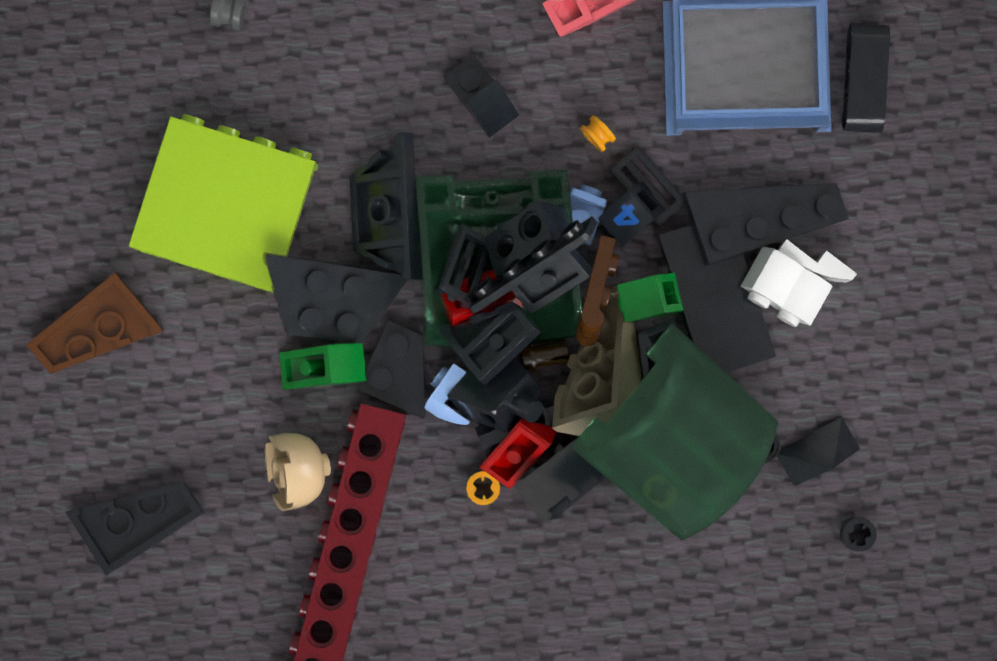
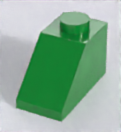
[279,343,366,390]

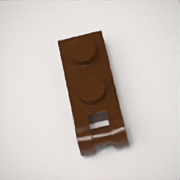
[576,235,619,346]

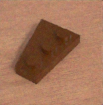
[26,272,165,374]

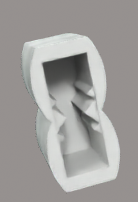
[741,247,833,327]

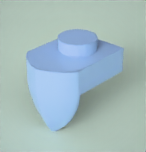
[424,364,470,425]

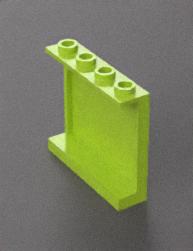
[129,114,319,293]

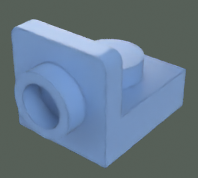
[564,185,607,246]

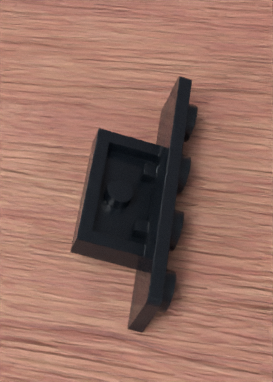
[469,216,598,314]

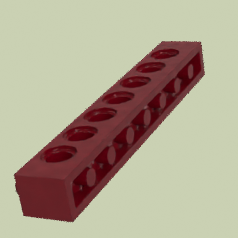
[289,403,407,661]

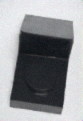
[444,55,519,138]

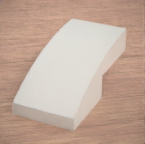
[777,240,857,283]

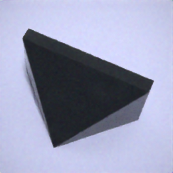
[777,416,860,486]

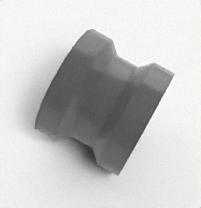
[210,0,248,32]

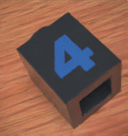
[598,182,666,247]

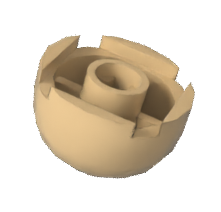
[265,433,331,511]

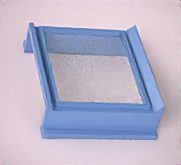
[662,0,832,136]

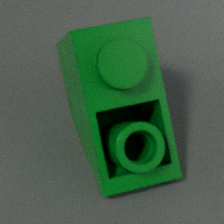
[617,273,683,323]

